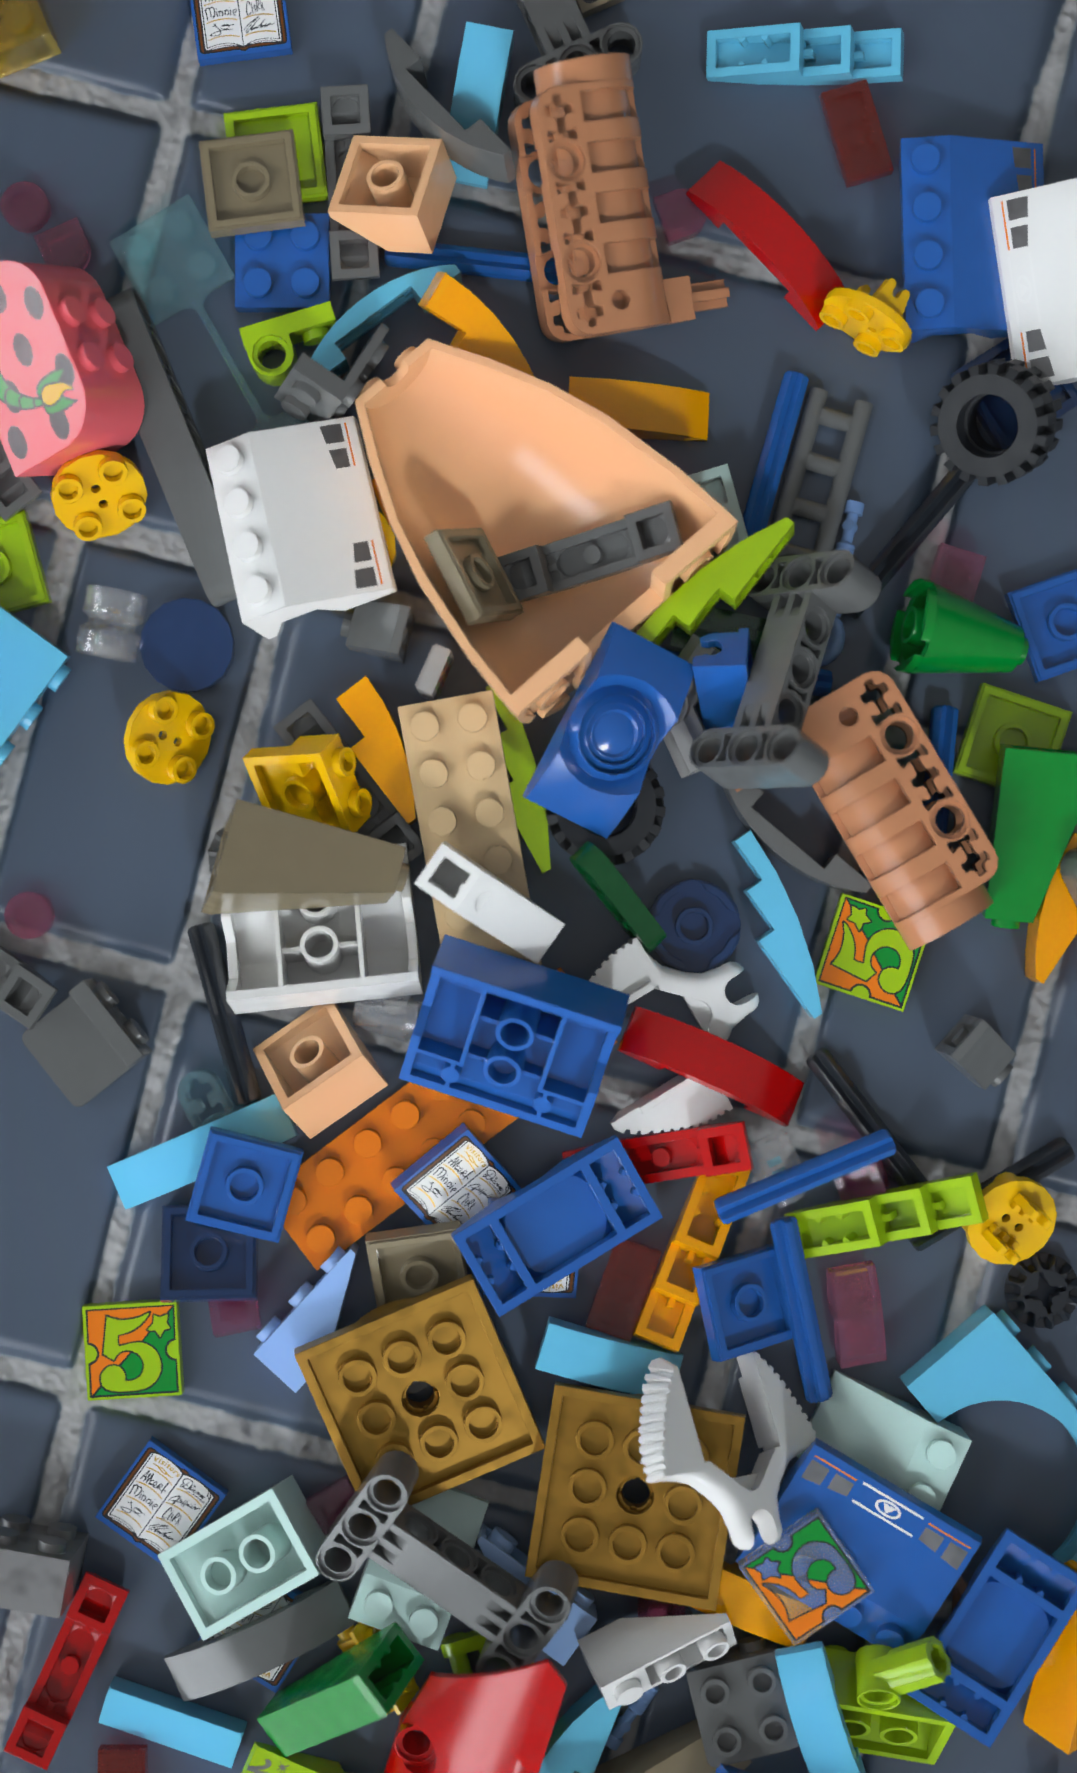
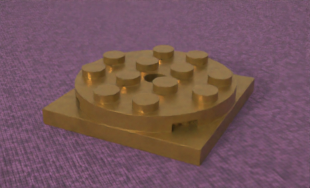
[294,1273,545,1518]
[525,1382,745,1611]

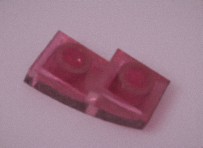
[826,1260,887,1369]

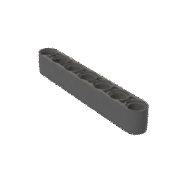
[106,287,237,608]

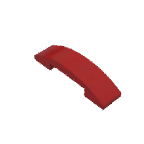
[686,161,845,331]
[617,1006,804,1127]
[562,1121,754,1184]
[3,1571,130,1771]

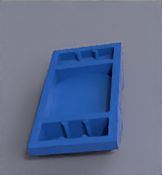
[522,622,693,839]
[451,1135,663,1317]
[906,1527,1077,1748]

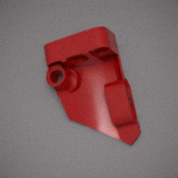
[384,1658,567,1773]

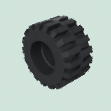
[930,358,1063,486]
[546,767,666,865]

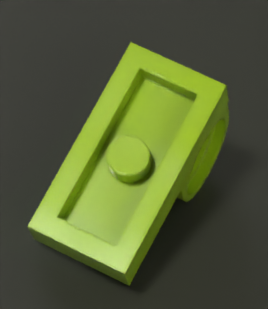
[239,301,337,386]

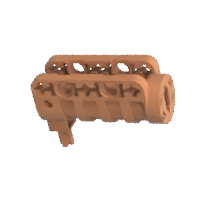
[508,53,730,343]
[735,671,998,950]

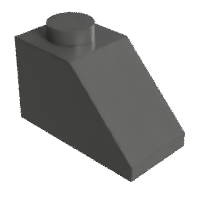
[340,601,415,664]
[934,1014,1017,1090]

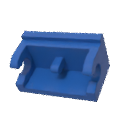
[692,628,754,729]

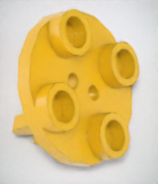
[819,278,912,357]
[50,450,148,541]
[124,690,215,785]
[962,1172,1057,1266]

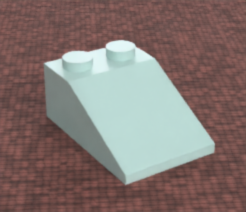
[797,1369,972,1511]
[157,1475,326,1641]
[348,1488,489,1651]

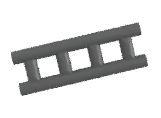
[771,387,873,557]

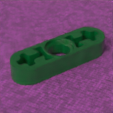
[569,841,667,953]

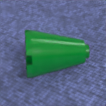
[889,578,1029,674]

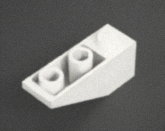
[414,841,565,964]
[577,1613,737,1710]

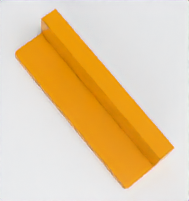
[1023,1560,1077,1755]

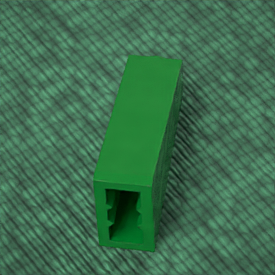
[981,744,1077,929]
[256,1621,424,1757]

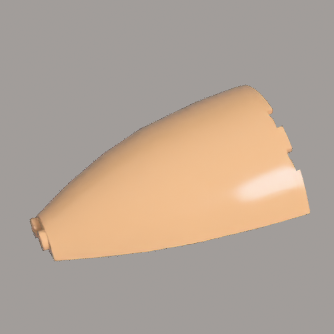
[354,338,738,723]

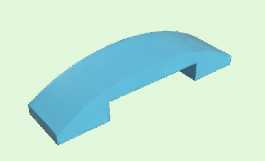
[312,264,462,377]
[107,1094,298,1210]
[775,1641,866,1773]

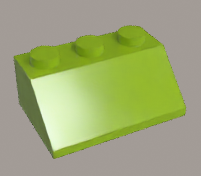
[824,1645,956,1765]

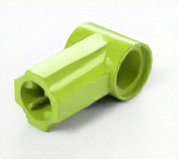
[856,1636,951,1710]

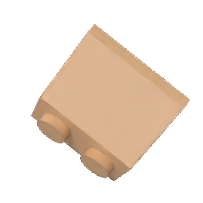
[328,135,457,254]
[253,1003,388,1139]

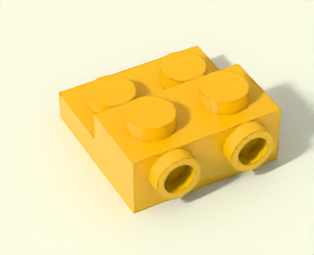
[242,734,372,833]

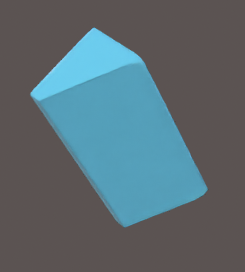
[98,1676,248,1769]

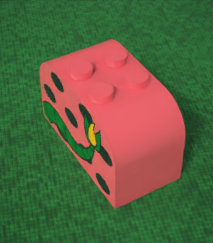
[0,261,144,477]

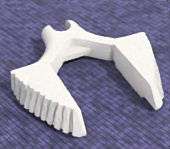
[589,937,759,1135]
[638,1351,819,1550]

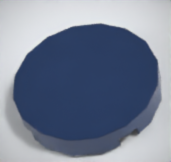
[140,598,235,693]
[649,879,741,973]

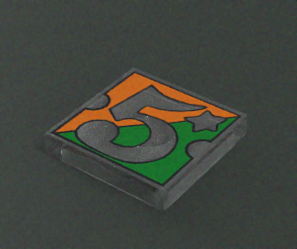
[738,1507,875,1647]

